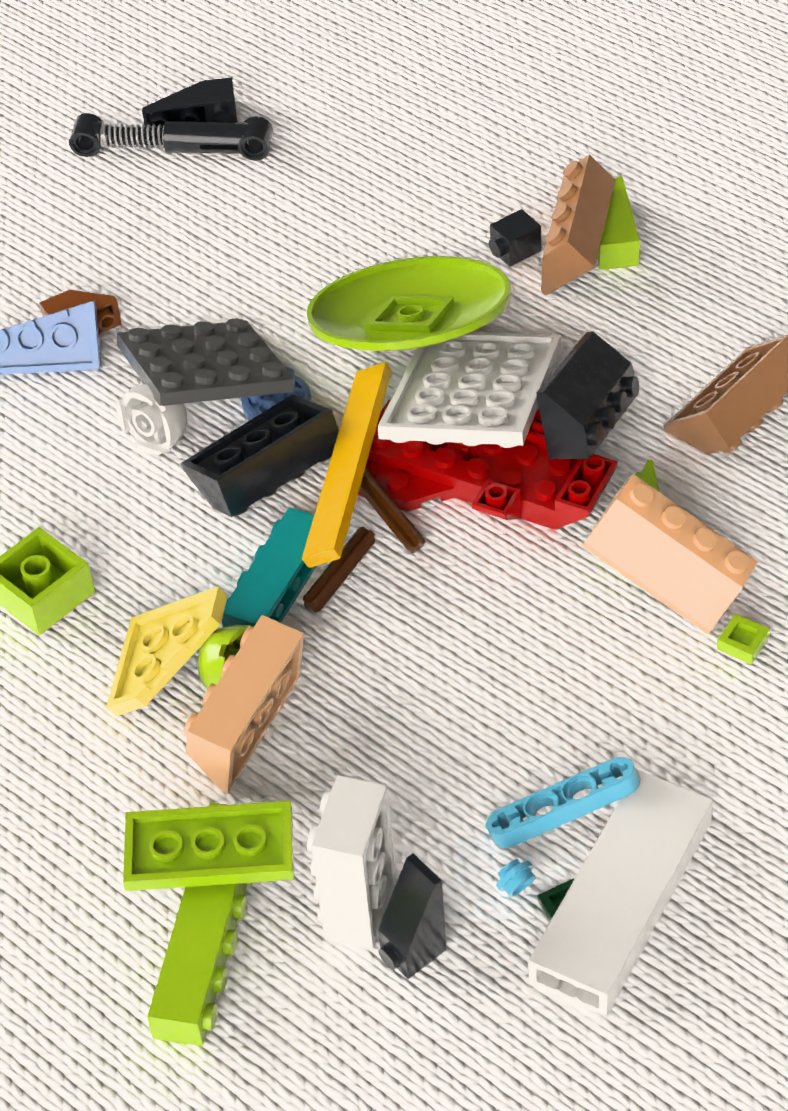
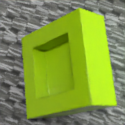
[717,614,770,665]

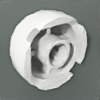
[117,383,187,455]

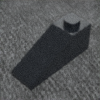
[378,853,447,979]

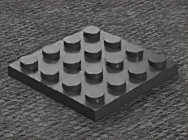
[117,318,295,406]

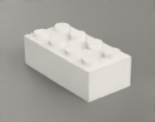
[307,775,396,950]

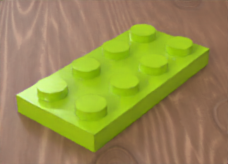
[123,800,294,891]

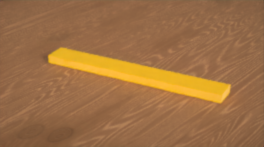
[302,362,392,568]

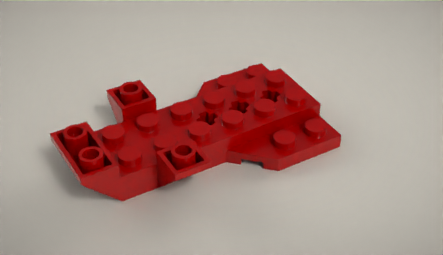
[358,400,618,530]

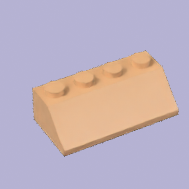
[582,474,758,634]
[183,615,304,794]

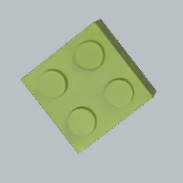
[0,527,95,636]

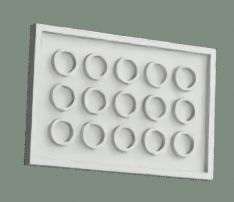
[378,332,561,448]

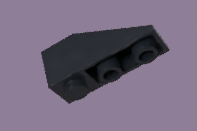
[142,77,238,128]

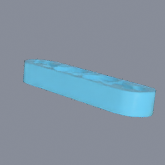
[486,757,640,848]

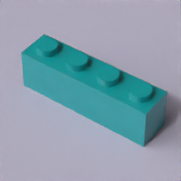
[222,507,317,628]

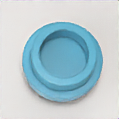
[496,859,536,897]

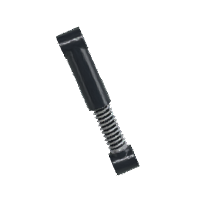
[69,113,273,161]

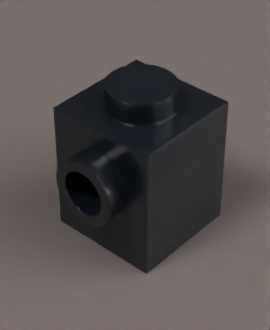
[489,209,542,267]

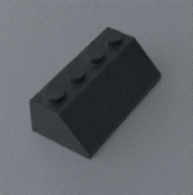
[536,331,639,459]
[180,394,339,518]

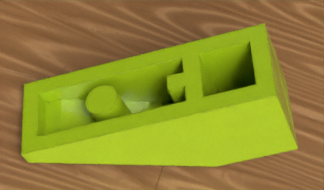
[597,176,640,270]

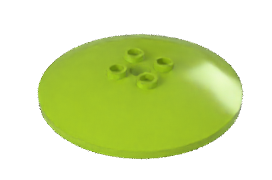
[307,256,511,351]

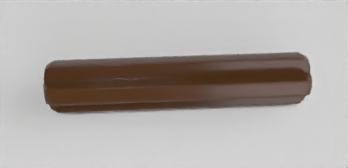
[359,468,426,553]
[303,527,375,613]

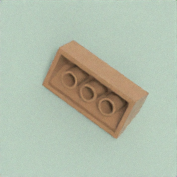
[541,154,615,296]
[663,335,788,455]

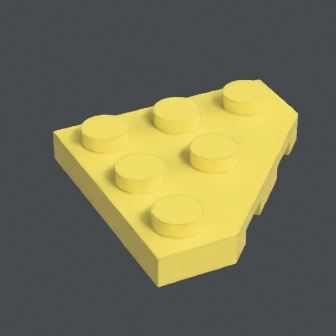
[106,586,228,716]

